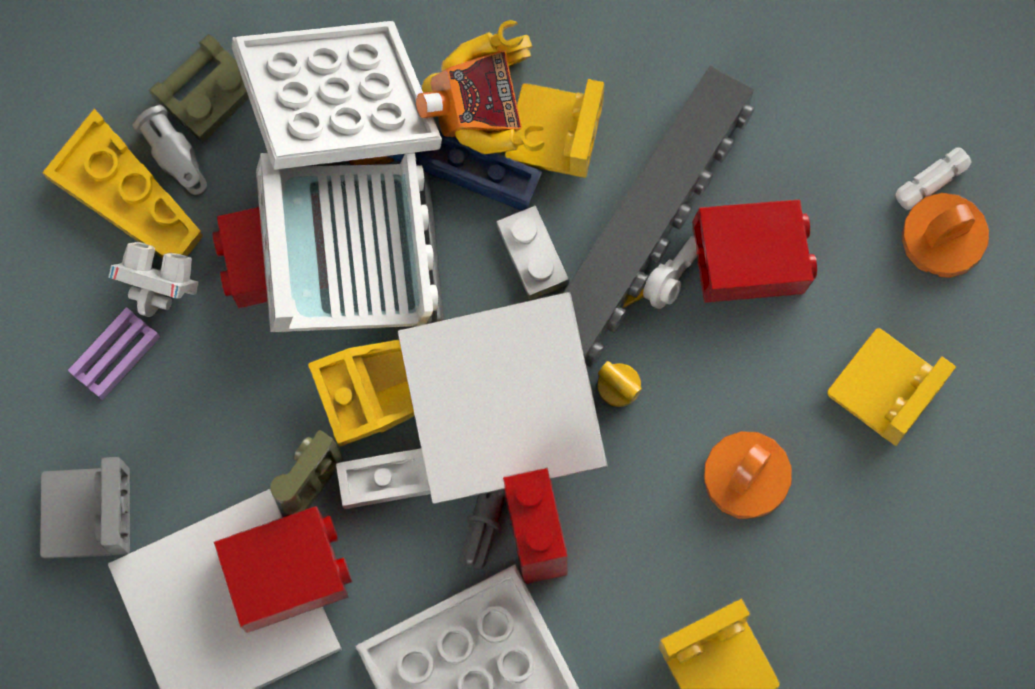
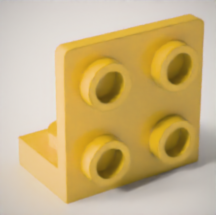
[505,79,605,178]
[827,328,956,446]
[658,598,780,689]

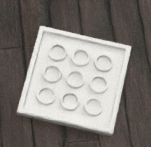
[232,21,442,170]
[398,292,607,504]
[108,489,342,689]
[356,565,579,689]

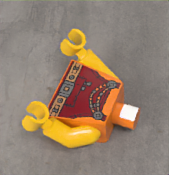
[416,20,545,154]

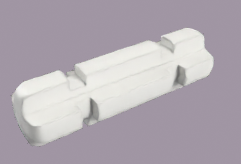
[895,147,971,210]

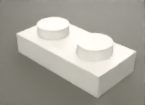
[497,205,569,300]
[336,448,431,509]

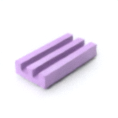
[68,307,160,401]

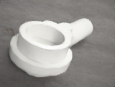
[643,236,697,309]

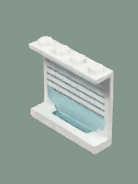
[256,152,438,332]

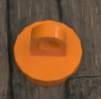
[902,193,989,278]
[704,431,792,519]

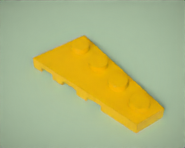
[42,108,203,259]

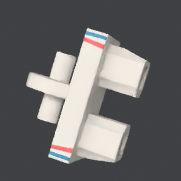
[109,242,199,317]

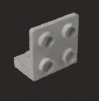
[40,457,130,559]

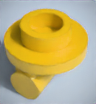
[597,361,642,407]

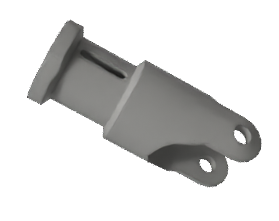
[132,105,207,196]

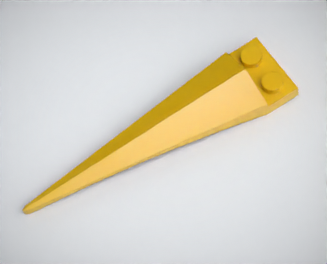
[308,289,644,447]

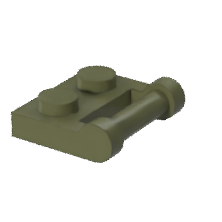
[148,34,249,143]
[270,430,343,516]

